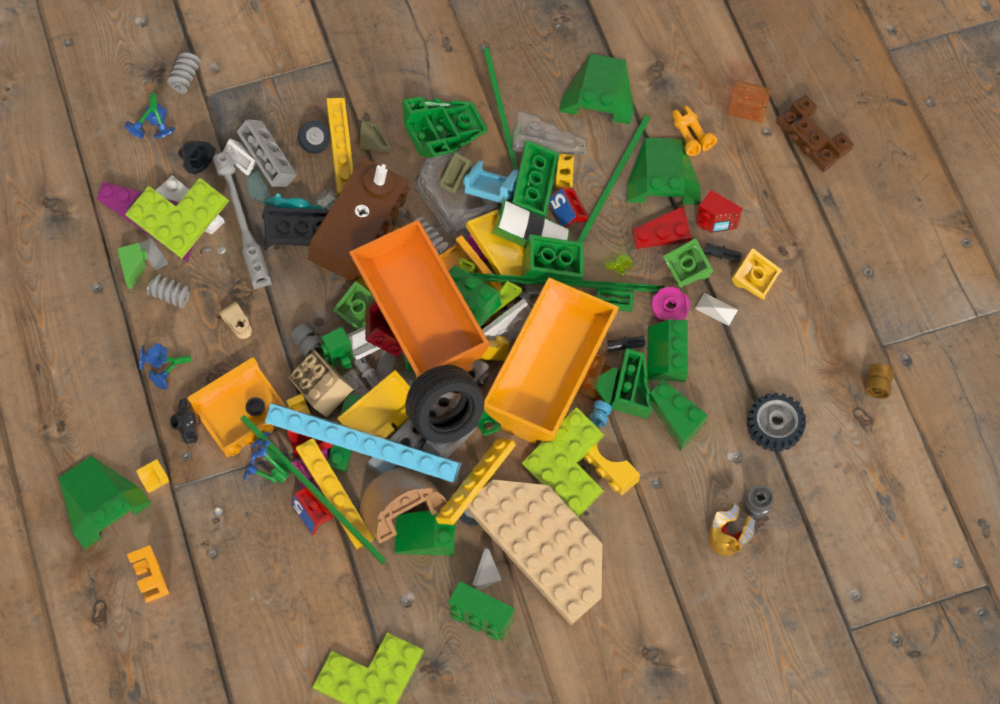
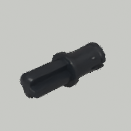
[704,243,742,262]
[607,336,646,352]

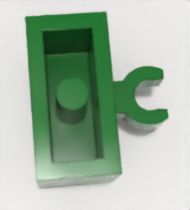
[320,327,353,370]

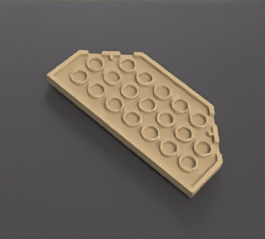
[466,480,602,625]

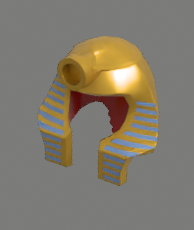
[708,503,755,556]

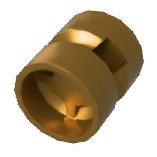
[865,363,894,399]

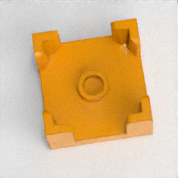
[127,545,170,603]

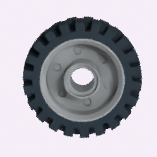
[747,393,806,452]

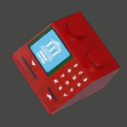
[696,190,743,233]

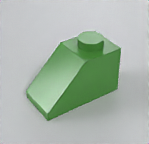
[117,243,148,289]

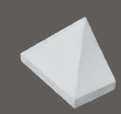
[223,139,256,175]
[695,293,738,326]

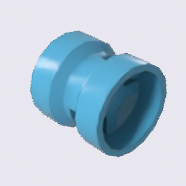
[588,400,612,427]

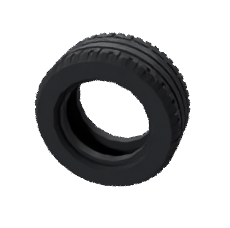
[405,365,485,443]

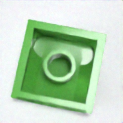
[663,238,714,288]
[332,281,374,330]

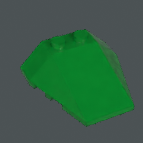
[559,54,634,125]
[402,97,488,159]
[627,138,701,205]
[58,456,151,550]

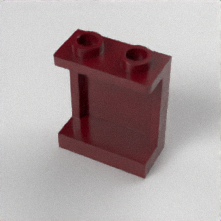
[365,300,402,357]

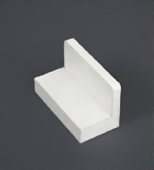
[347,327,380,360]

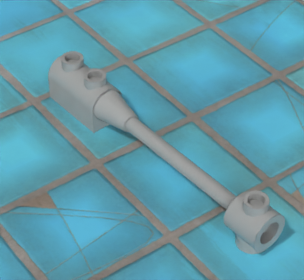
[213,152,272,290]

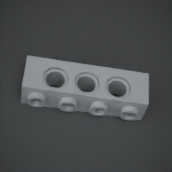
[237,119,297,187]

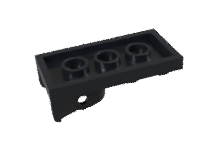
[262,207,330,251]

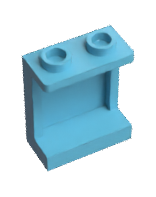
[463,160,518,203]

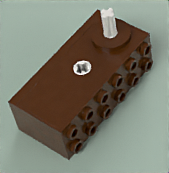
[308,157,409,283]

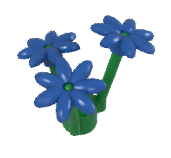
[243,431,291,484]

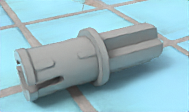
[354,356,381,389]

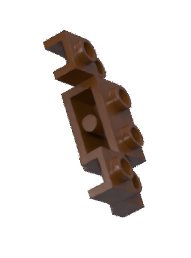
[776,94,854,172]

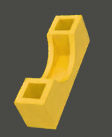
[583,443,640,496]

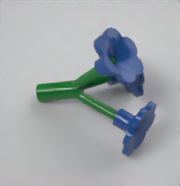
[125,93,176,138]
[139,343,191,390]

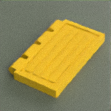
[465,209,526,285]
[336,370,410,439]

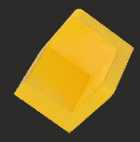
[136,459,169,493]

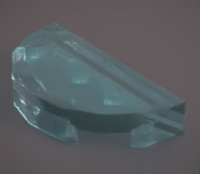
[247,171,271,202]

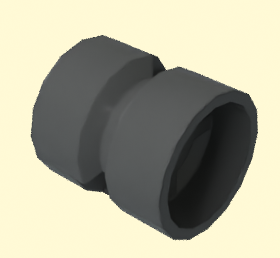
[289,322,322,357]
[745,485,774,519]

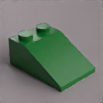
[394,510,456,556]

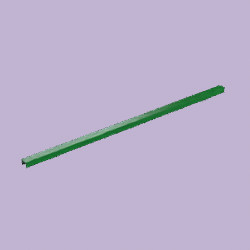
[483,48,519,171]
[577,115,650,243]
[469,273,665,293]
[240,415,386,565]

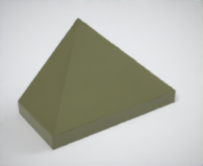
[359,121,392,152]
[439,152,472,194]

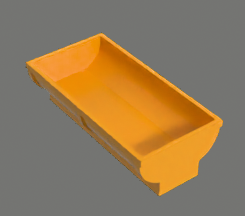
[484,278,619,445]

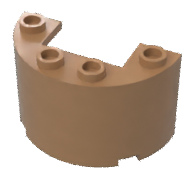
[360,467,448,544]

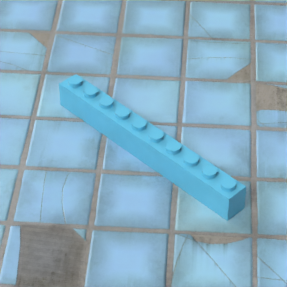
[265,404,462,482]

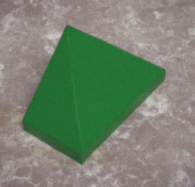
[592,367,618,405]

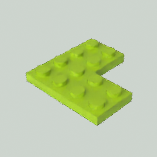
[125,178,229,259]
[522,407,605,517]
[313,633,424,704]

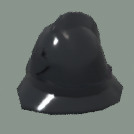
[178,140,216,174]

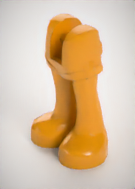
[672,105,717,156]

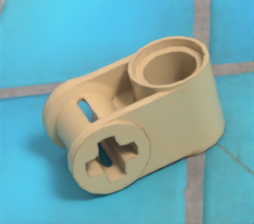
[219,302,252,339]

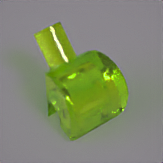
[606,254,634,276]

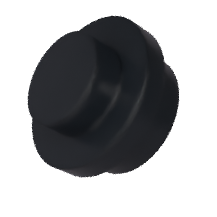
[245,397,265,417]

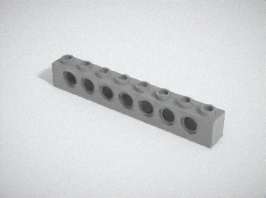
[368,359,490,476]

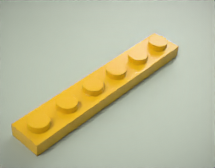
[326,98,354,196]
[296,438,374,550]
[435,439,516,525]

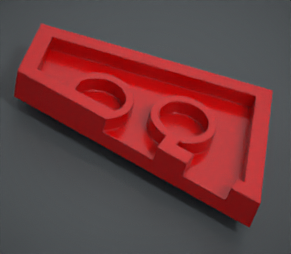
[632,206,691,249]

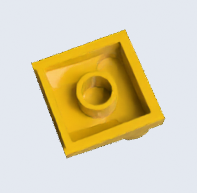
[731,248,782,300]

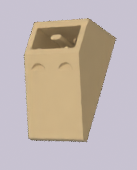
[288,350,353,417]

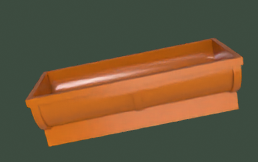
[349,220,490,378]

